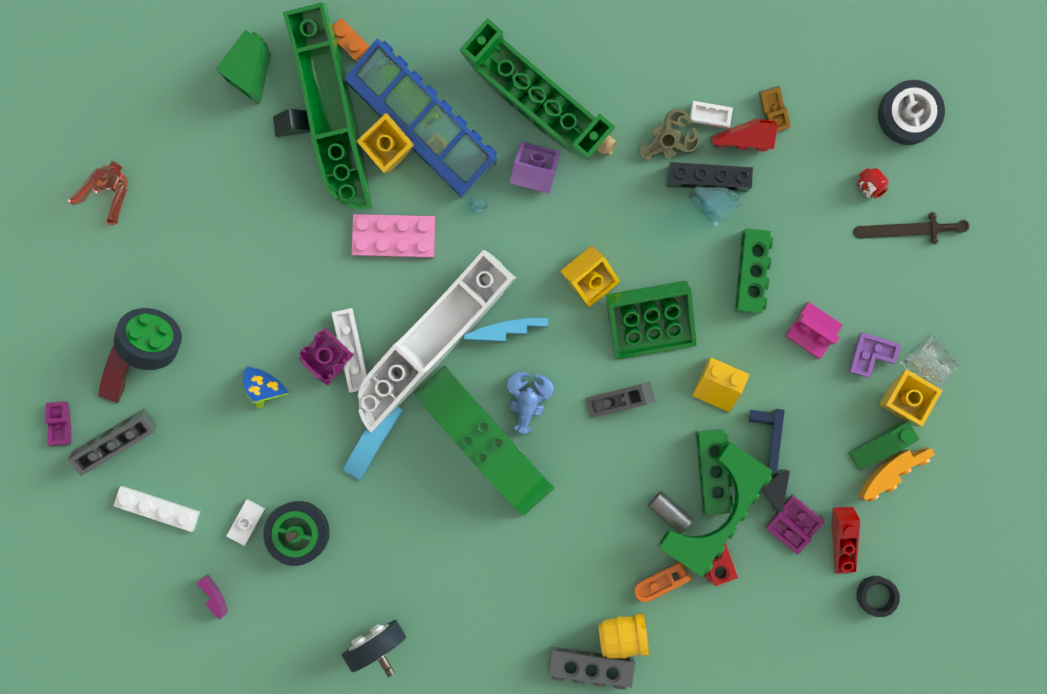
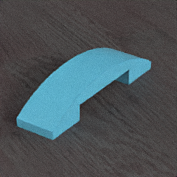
[343,407,403,481]

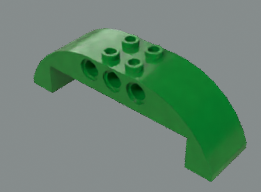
[460,18,615,160]
[415,366,554,516]

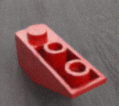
[710,119,778,152]
[831,507,860,574]

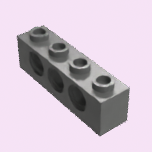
[68,409,156,476]
[548,646,635,690]

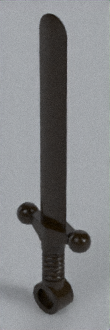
[853,212,970,244]

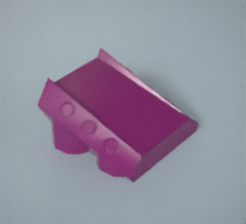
[299,327,354,386]

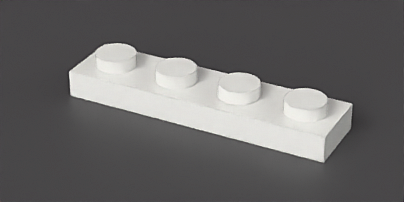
[332,308,367,393]
[113,486,201,532]

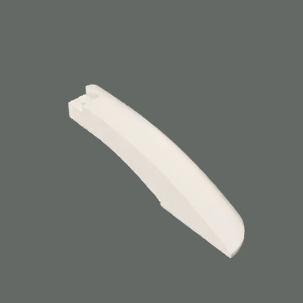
[358,250,516,433]

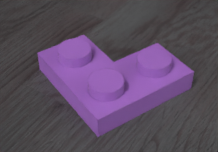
[848,332,901,378]

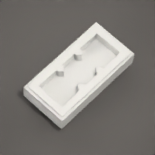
[689,101,733,129]
[227,499,266,546]

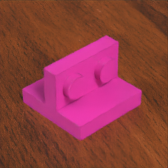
[785,302,843,359]

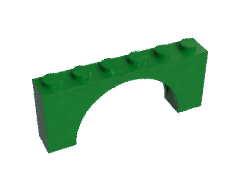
[657,442,772,577]

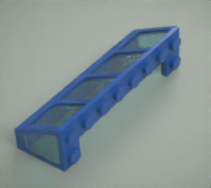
[344,38,497,198]

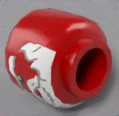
[857,168,889,199]

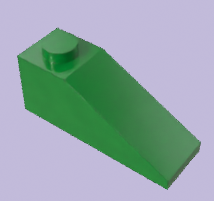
[849,421,920,471]

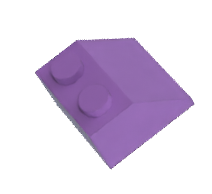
[510,141,561,193]

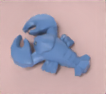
[506,372,554,434]

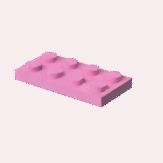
[352,214,435,258]

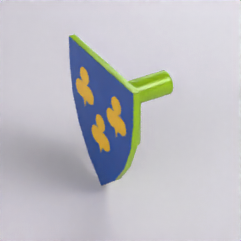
[242,366,289,409]

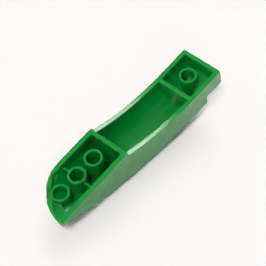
[283,2,372,209]

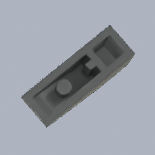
[586,382,655,418]

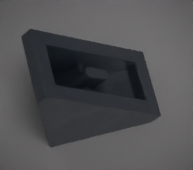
[273,109,310,137]
[760,469,790,512]

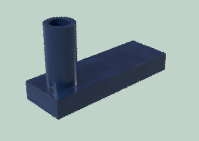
[749,409,785,472]

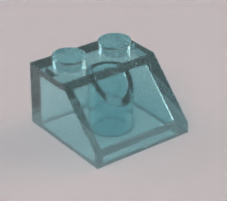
[688,187,741,227]

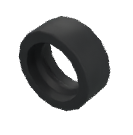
[857,576,900,617]

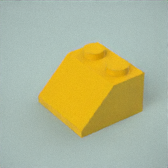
[357,113,414,173]
[560,245,620,308]
[692,358,750,412]
[878,369,943,427]

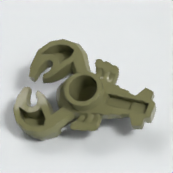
[639,109,700,161]

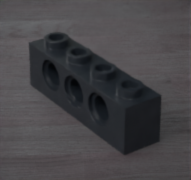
[666,162,753,192]

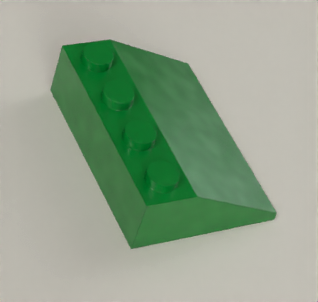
[605,281,697,360]

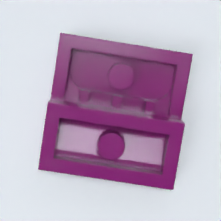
[765,494,825,555]

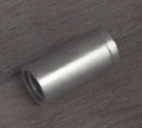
[648,491,693,534]

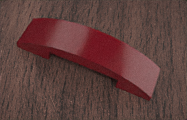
[98,345,130,403]

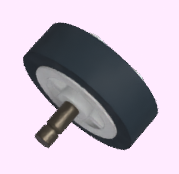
[878,80,945,145]
[342,620,406,678]

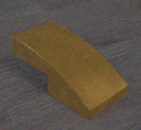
[758,86,791,132]

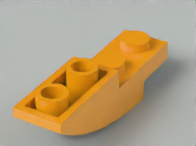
[858,447,935,502]

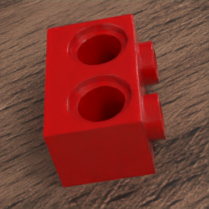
[704,542,738,586]

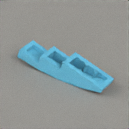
[464,318,548,342]

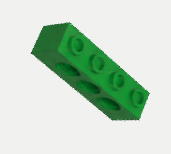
[734,228,773,314]
[696,429,734,515]

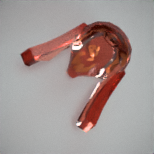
[68,161,128,226]

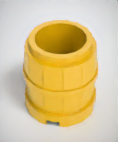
[598,613,650,659]

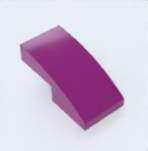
[45,401,71,447]
[196,575,228,620]

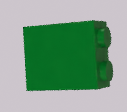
[215,29,271,104]

